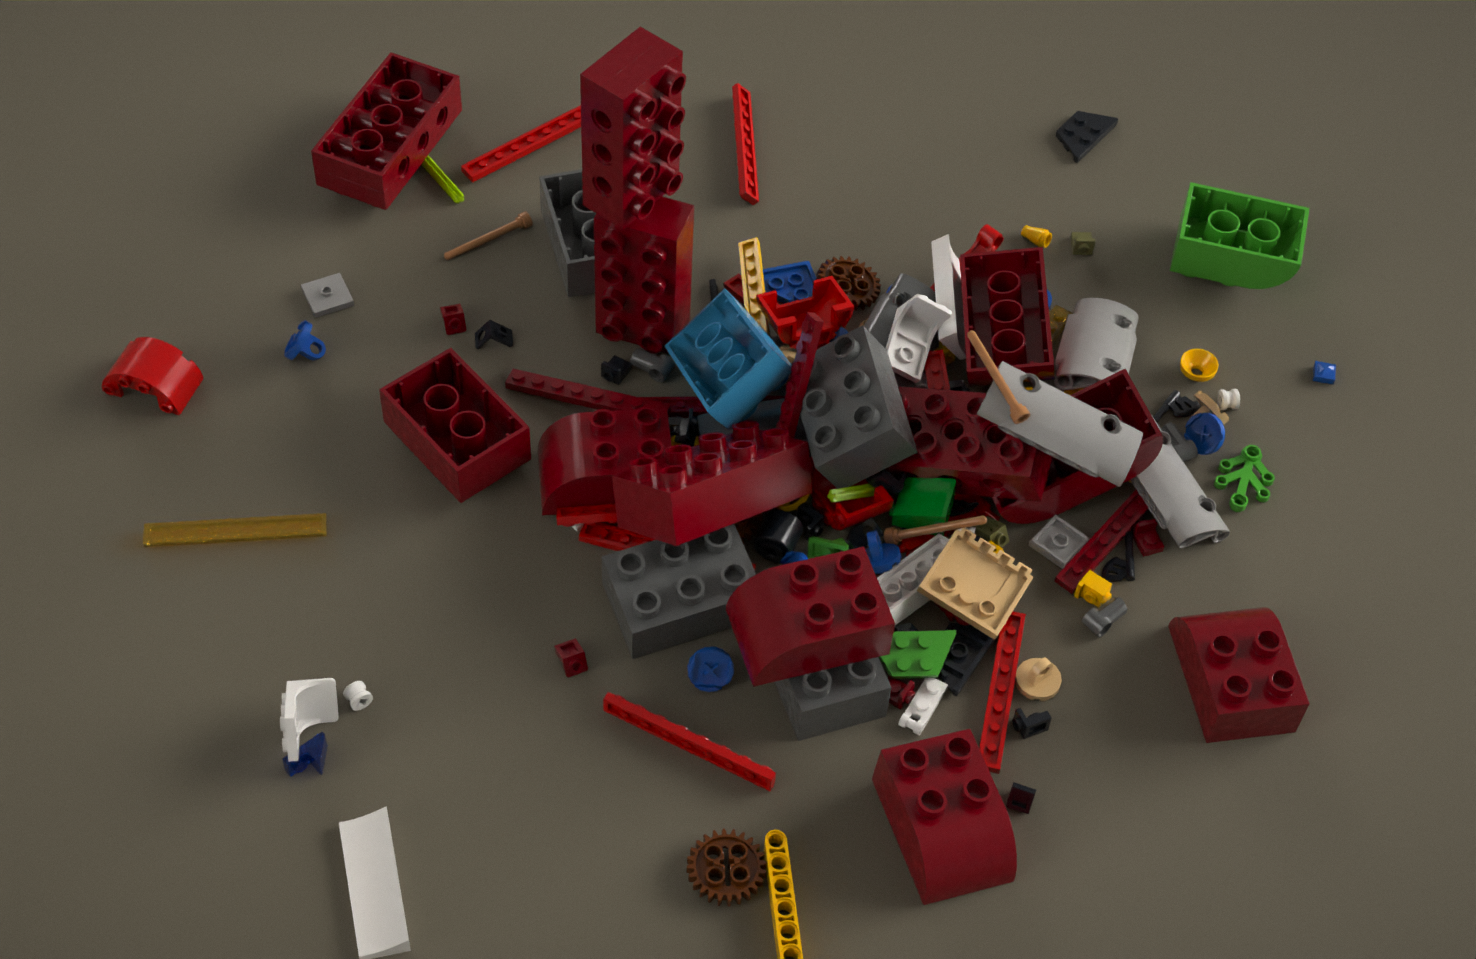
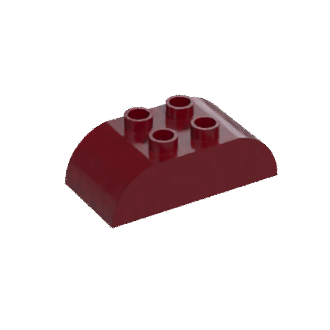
[960,247,1055,387]
[992,369,1163,524]

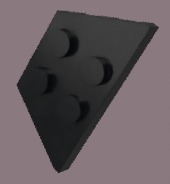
[1056,111,1118,163]
[939,623,994,697]

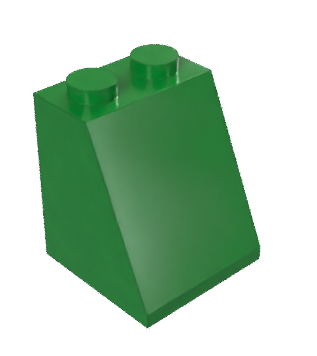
[889,477,956,536]

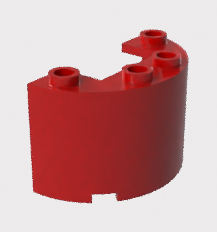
[756,276,854,349]
[102,337,204,416]
[810,457,893,531]

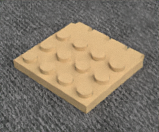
[917,528,1033,640]

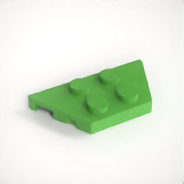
[878,630,956,679]

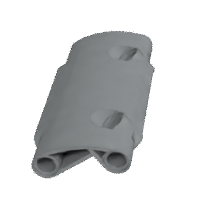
[1054,298,1139,390]
[977,361,1143,487]
[1130,416,1230,548]

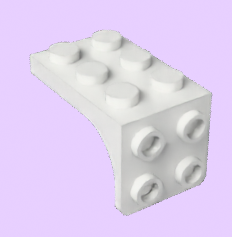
[885,294,952,383]
[280,678,339,762]

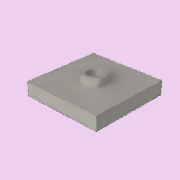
[301,273,354,318]
[1029,515,1090,569]

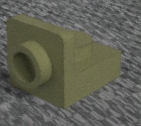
[1070,232,1095,255]
[973,516,1009,547]

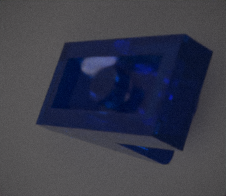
[282,732,328,777]

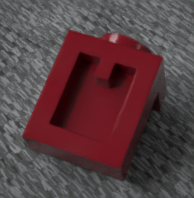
[440,303,467,335]
[1133,519,1165,557]
[554,638,588,677]
[888,676,916,710]

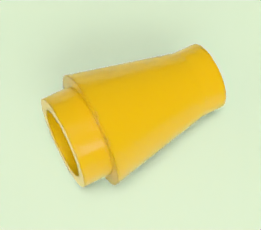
[1021,225,1052,248]

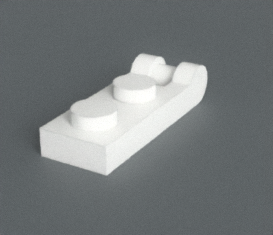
[898,678,948,736]

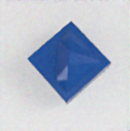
[1313,361,1336,384]

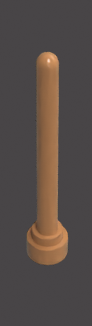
[444,211,533,260]
[967,330,1030,424]
[884,515,987,545]

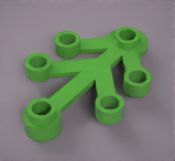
[1214,445,1275,512]

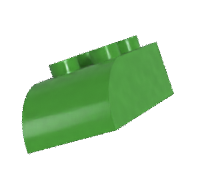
[1170,182,1310,289]

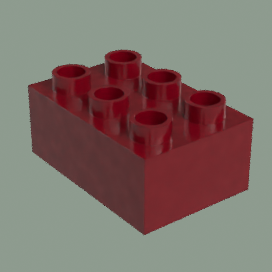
[379,347,531,503]

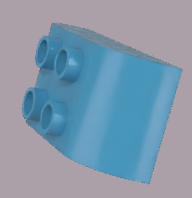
[665,288,792,430]

